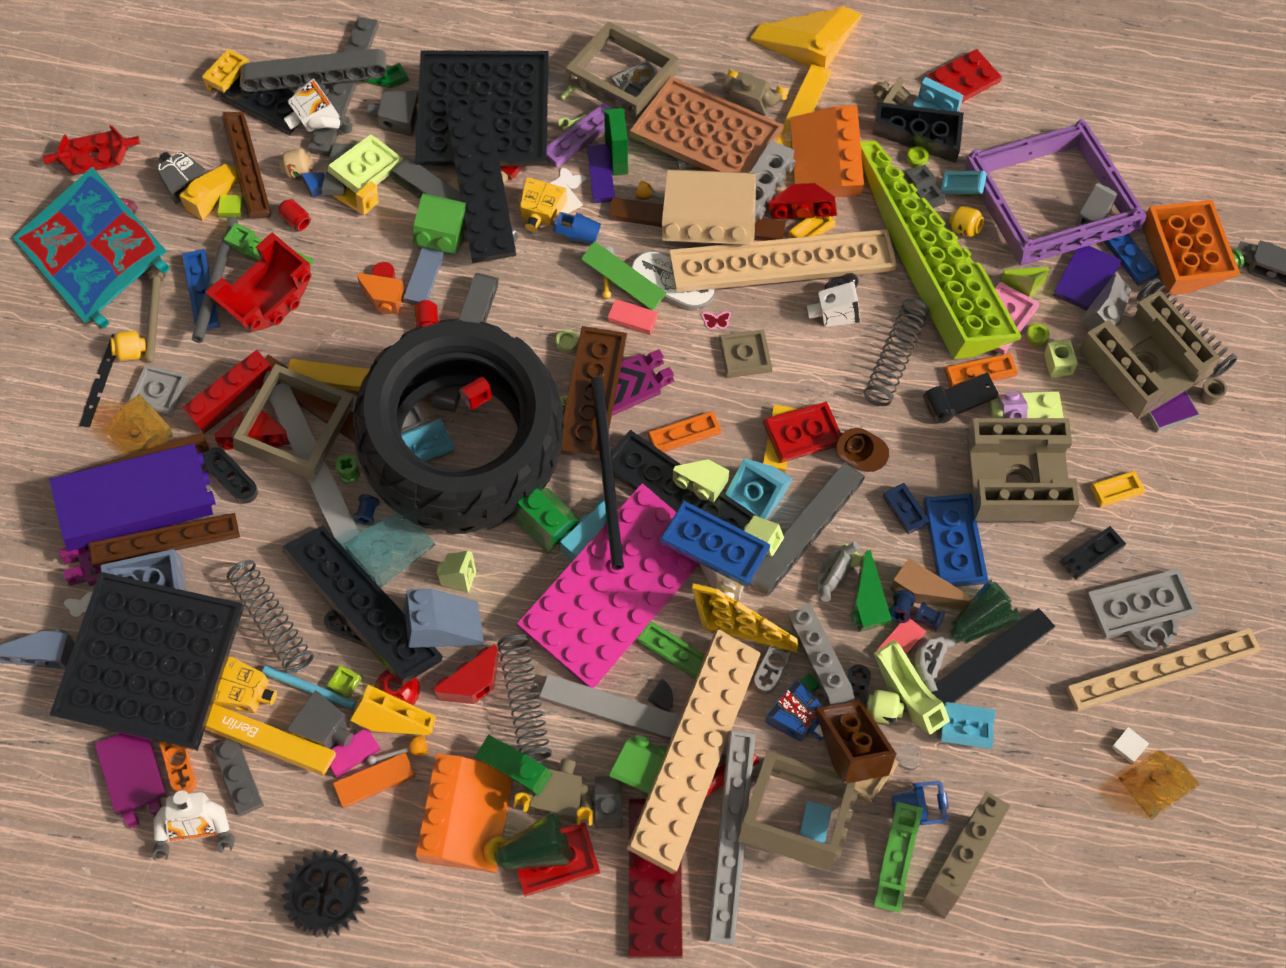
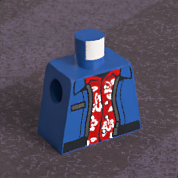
[765,679,824,742]

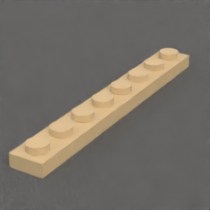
[1066,628,1261,712]

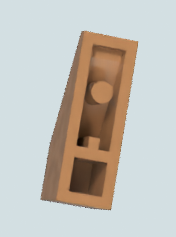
[890,558,972,610]

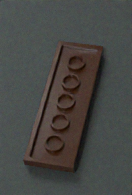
[560,326,627,460]

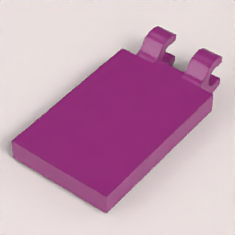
[95,733,167,828]

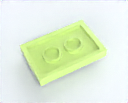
[327,135,403,193]
[989,391,1064,418]

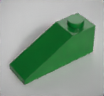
[851,550,892,632]
[474,735,552,796]

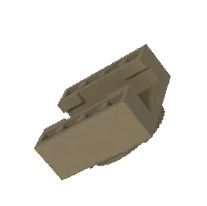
[1079,290,1220,420]
[967,418,1080,521]

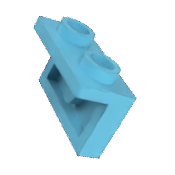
[401,419,455,462]
[941,702,996,749]

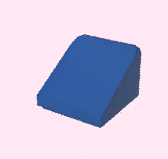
[301,172,325,198]

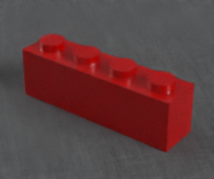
[182,349,273,434]

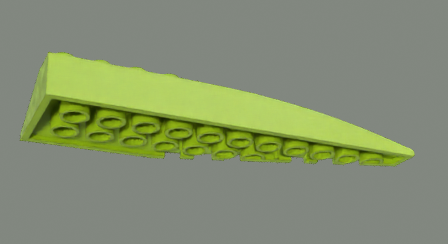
[860,141,1022,359]

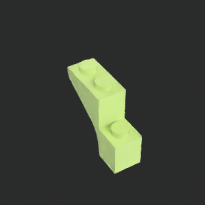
[874,640,950,735]

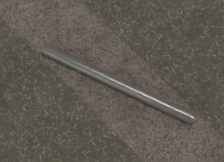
[192,217,238,343]

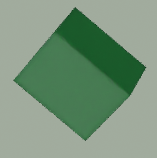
[800,673,819,693]

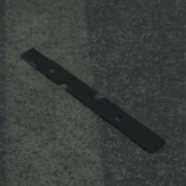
[79,334,115,428]

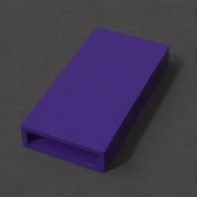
[49,444,216,551]

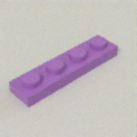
[547,103,612,168]

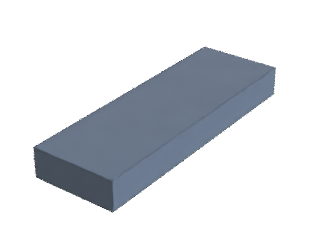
[403,247,446,305]

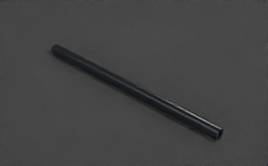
[591,377,624,570]

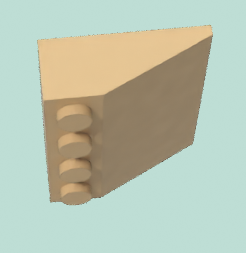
[662,169,756,245]

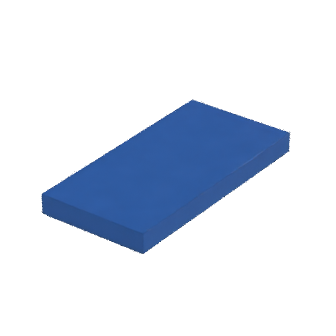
[923,493,989,587]
[660,501,771,588]

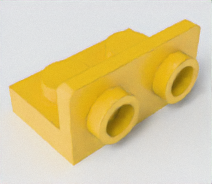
[202,48,250,93]

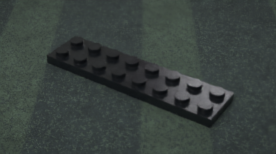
[446,102,517,263]
[611,430,783,534]
[282,525,443,685]

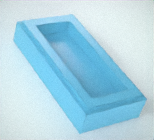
[940,171,987,195]

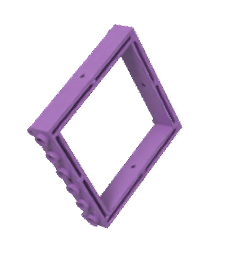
[965,119,1147,266]

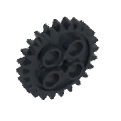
[282,849,370,938]

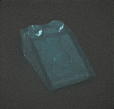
[345,514,435,588]

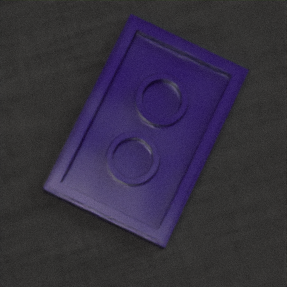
[1053,246,1122,311]

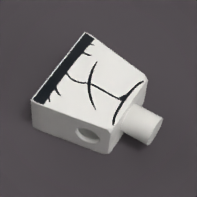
[807,282,861,327]

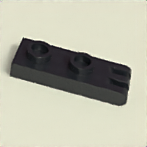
[1060,526,1126,581]

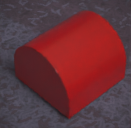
[460,376,492,410]

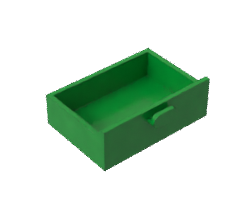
[604,108,628,176]

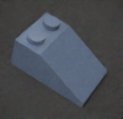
[101,549,187,591]
[404,589,484,648]

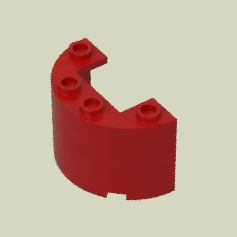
[205,232,312,331]

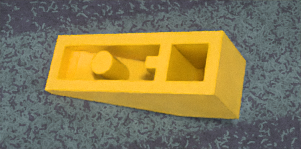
[179,164,238,221]
[350,685,436,735]

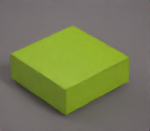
[218,195,244,218]
[326,665,362,698]

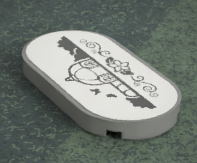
[632,251,716,311]

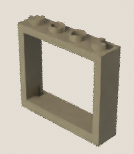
[565,21,679,120]
[231,364,353,481]
[738,751,858,871]
[921,791,1010,919]

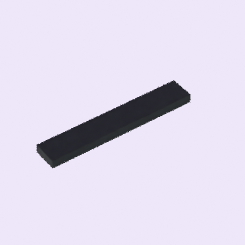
[932,608,1055,705]

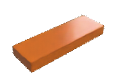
[944,353,1018,388]
[648,411,721,452]
[333,753,415,808]

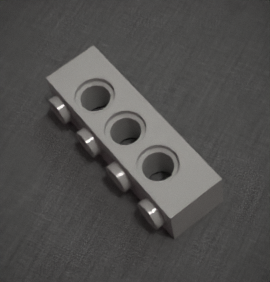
[750,140,796,223]
[788,603,854,705]

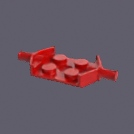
[43,125,141,175]

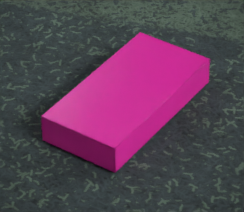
[330,728,381,778]

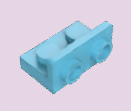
[913,77,963,112]

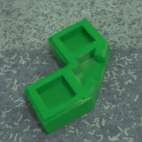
[362,63,409,89]

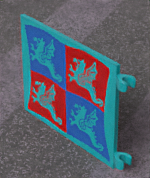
[13,167,170,329]

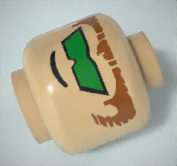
[279,148,313,179]

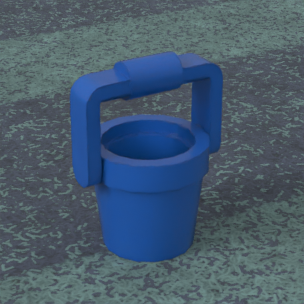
[552,212,601,244]
[891,780,949,825]

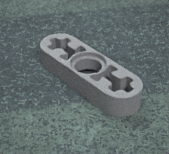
[754,627,797,694]

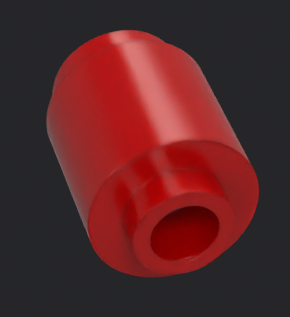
[278,199,311,231]
[415,300,439,327]

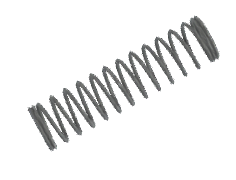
[1136,279,1237,377]
[863,298,930,406]
[226,560,314,674]
[497,634,552,762]

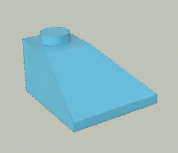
[725,459,793,520]

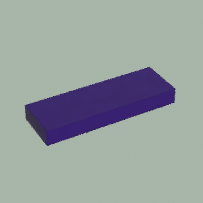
[587,144,615,203]

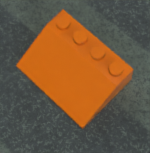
[790,105,864,197]
[1143,200,1240,295]
[416,753,513,873]

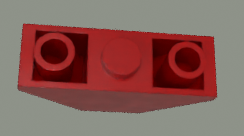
[769,183,838,219]
[214,410,290,450]
[433,644,499,704]

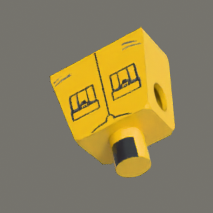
[520,177,567,232]
[213,657,277,713]

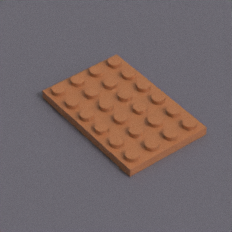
[629,76,784,173]

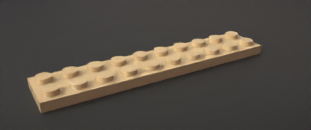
[669,229,897,292]
[627,629,761,874]

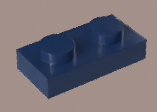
[883,483,930,535]

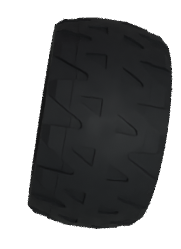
[353,319,564,534]

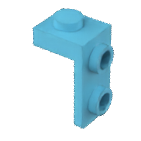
[799,801,832,844]

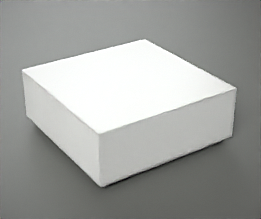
[1112,727,1149,764]

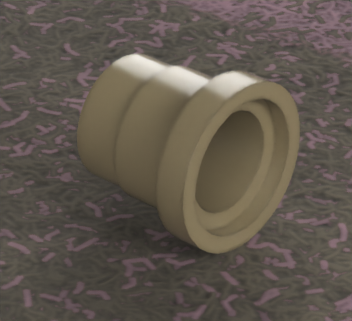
[1201,377,1227,405]

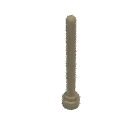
[145,264,166,363]

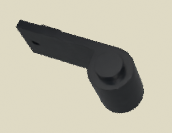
[923,372,999,423]

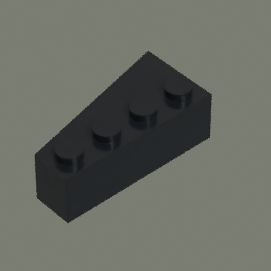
[873,102,964,163]

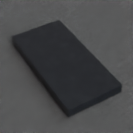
[220,76,298,136]

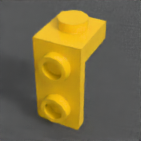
[332,181,378,216]

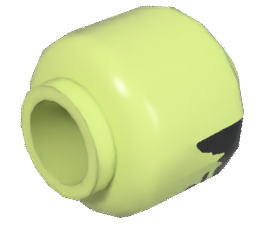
[867,690,904,725]

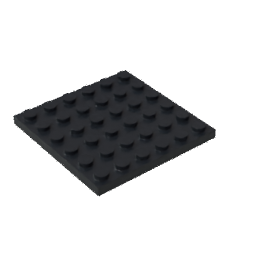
[415,50,549,166]
[50,572,244,751]

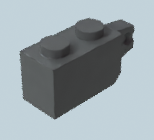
[1237,240,1286,287]

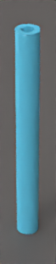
[262,665,356,711]

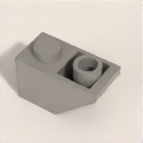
[1075,183,1117,227]

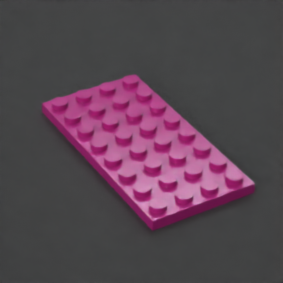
[516,483,700,688]

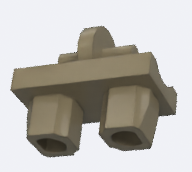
[872,77,910,113]

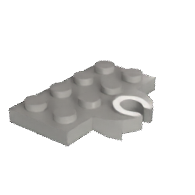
[1086,569,1199,651]

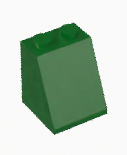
[514,488,580,553]

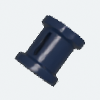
[353,494,380,525]
[889,590,915,623]
[914,602,946,632]

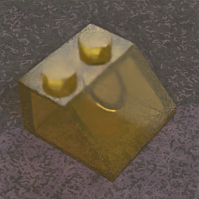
[105,393,173,455]
[1119,750,1200,820]

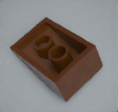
[816,700,897,784]

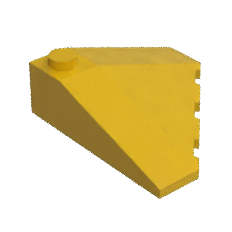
[750,6,862,68]
[692,583,799,653]

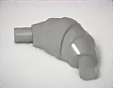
[817,541,860,602]
[914,636,955,693]

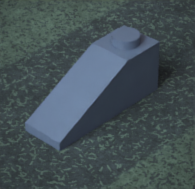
[0,629,75,670]

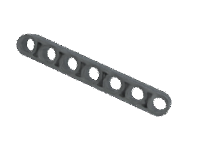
[240,49,386,92]
[390,157,518,242]
[432,273,499,412]
[750,463,865,596]

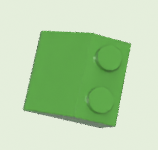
[413,193,466,254]
[609,735,668,793]

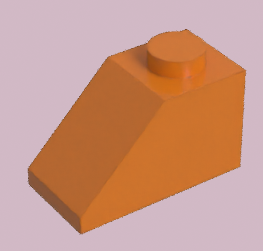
[357,273,405,315]

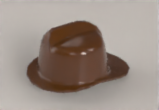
[836,428,889,472]

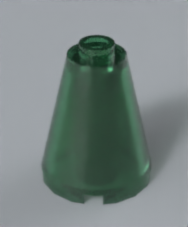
[949,579,1021,644]
[495,812,571,871]

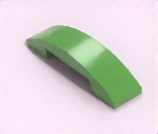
[224,223,314,266]
[874,802,923,913]

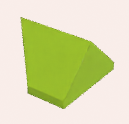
[1000,267,1049,298]

